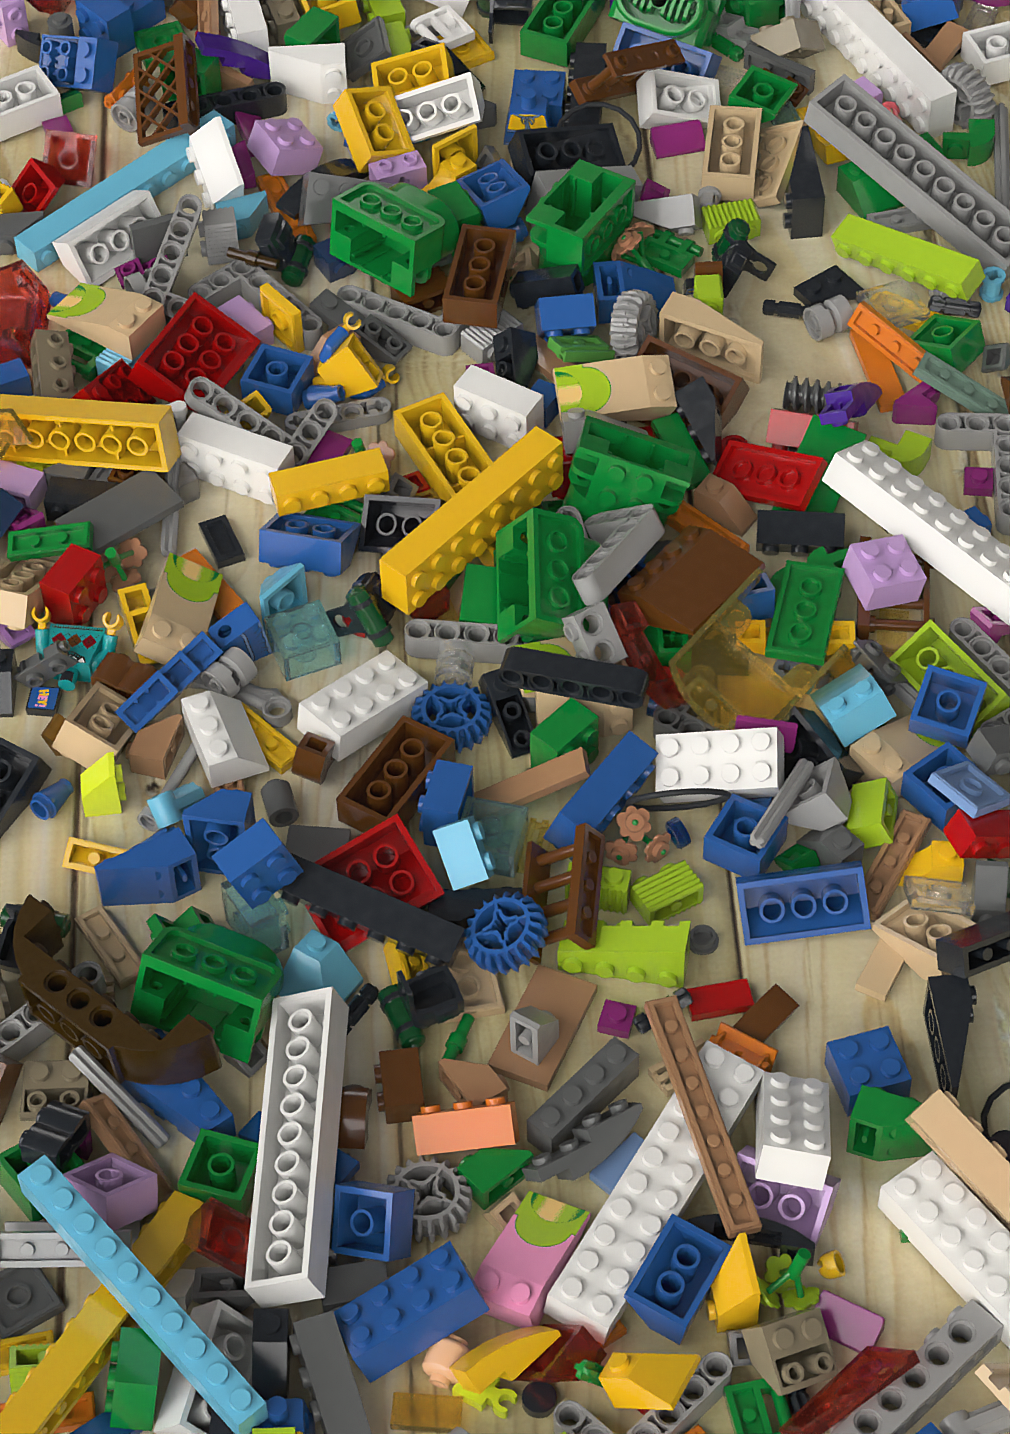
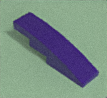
[195,32,271,80]

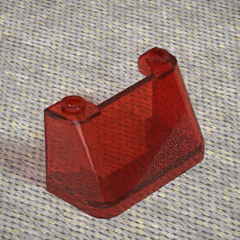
[0,259,51,369]

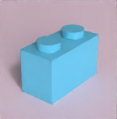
[432,815,496,891]

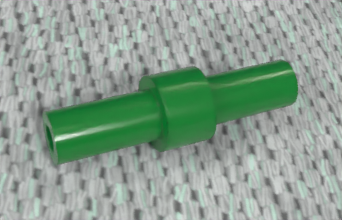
[442,1013,475,1060]

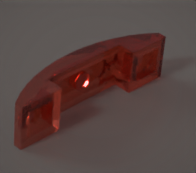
[610,600,691,710]

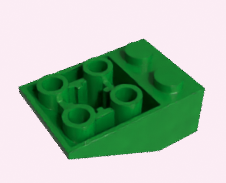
[846,1085,937,1162]

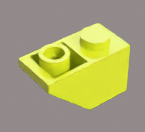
[80,752,127,817]

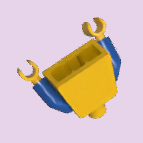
[312,312,400,399]

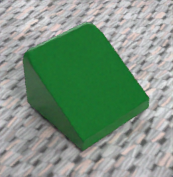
[60,89,84,115]
[774,843,821,871]

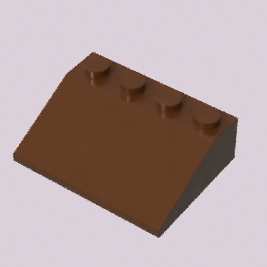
[636,335,750,450]
[617,525,766,636]

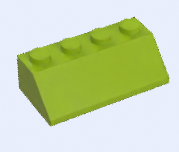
[889,619,1010,736]

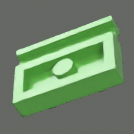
[547,335,615,362]

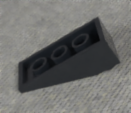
[507,123,626,189]
[783,125,825,239]
[0,737,52,838]
[923,974,977,1099]

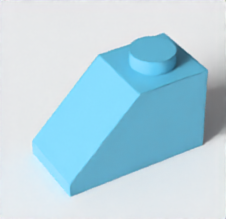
[215,190,269,240]

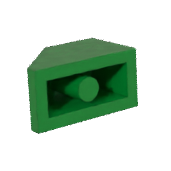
[457,1148,534,1210]

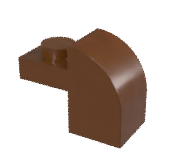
[291,731,335,785]
[337,1084,372,1149]

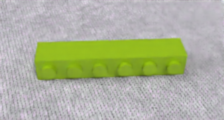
[831,213,986,301]

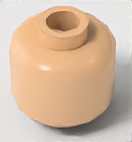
[422,1334,471,1389]

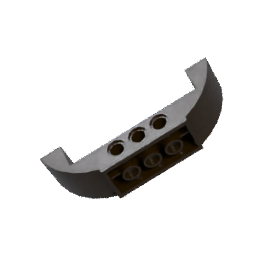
[13,894,222,1085]

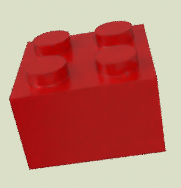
[39,543,108,626]

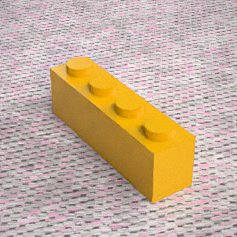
[268,447,390,517]

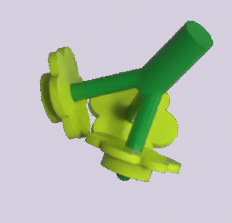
[757,1248,820,1311]

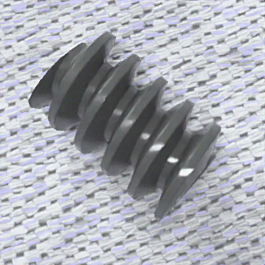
[782,376,842,415]

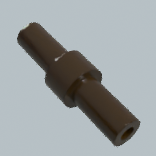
[227,247,280,270]

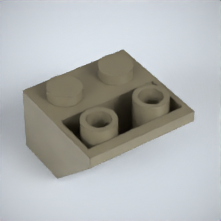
[750,15,825,59]
[20,1060,94,1121]
[742,1307,840,1396]

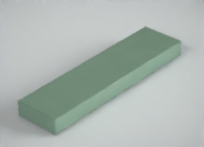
[912,351,1009,414]

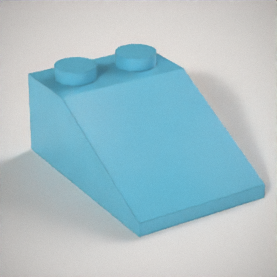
[809,664,897,747]

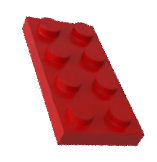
[712,440,828,512]

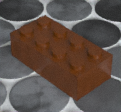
[442,224,516,329]
[336,715,456,833]

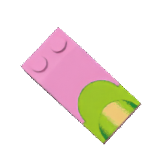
[474,1191,591,1328]

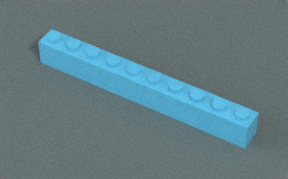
[14,110,237,272]
[17,1154,268,1434]

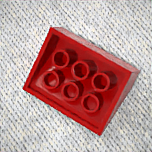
[127,291,261,411]
[304,814,445,953]

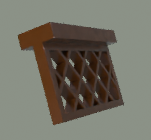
[133,32,200,147]

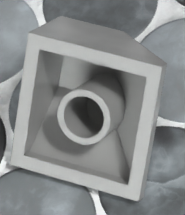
[785,757,852,831]

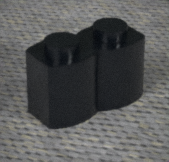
[19,1100,91,1172]

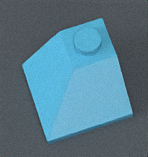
[259,563,308,638]
[278,929,363,1002]

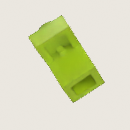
[868,430,932,476]

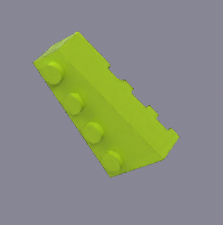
[557,920,691,988]

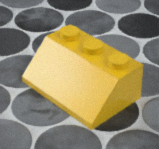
[371,42,455,96]
[333,85,415,173]

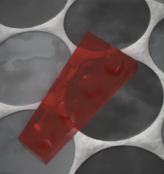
[778,1346,920,1434]

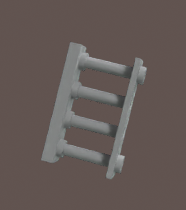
[0,1220,141,1268]

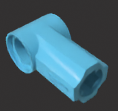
[146,782,206,829]

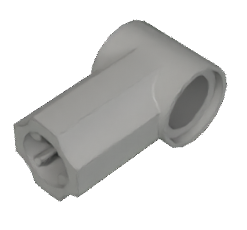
[939,1400,1010,1434]

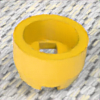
[817,1250,846,1279]

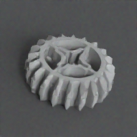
[940,61,996,129]
[609,289,659,359]
[386,1155,472,1244]

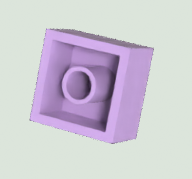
[247,117,324,176]
[842,534,927,611]
[63,1152,158,1230]

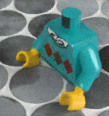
[31,606,124,691]

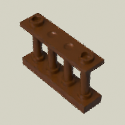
[568,39,686,105]
[856,536,935,640]
[522,822,605,965]

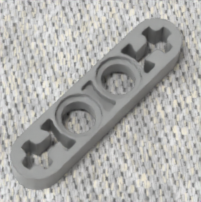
[285,397,392,439]

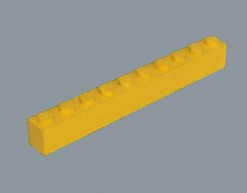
[0,1190,211,1434]

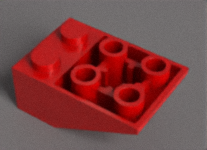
[70,358,157,404]

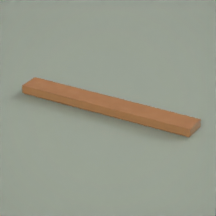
[644,995,762,1239]

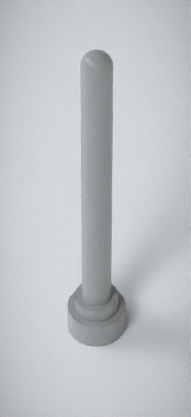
[137,743,198,832]

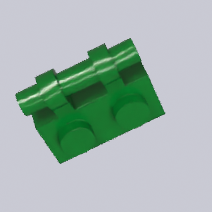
[637,229,704,278]

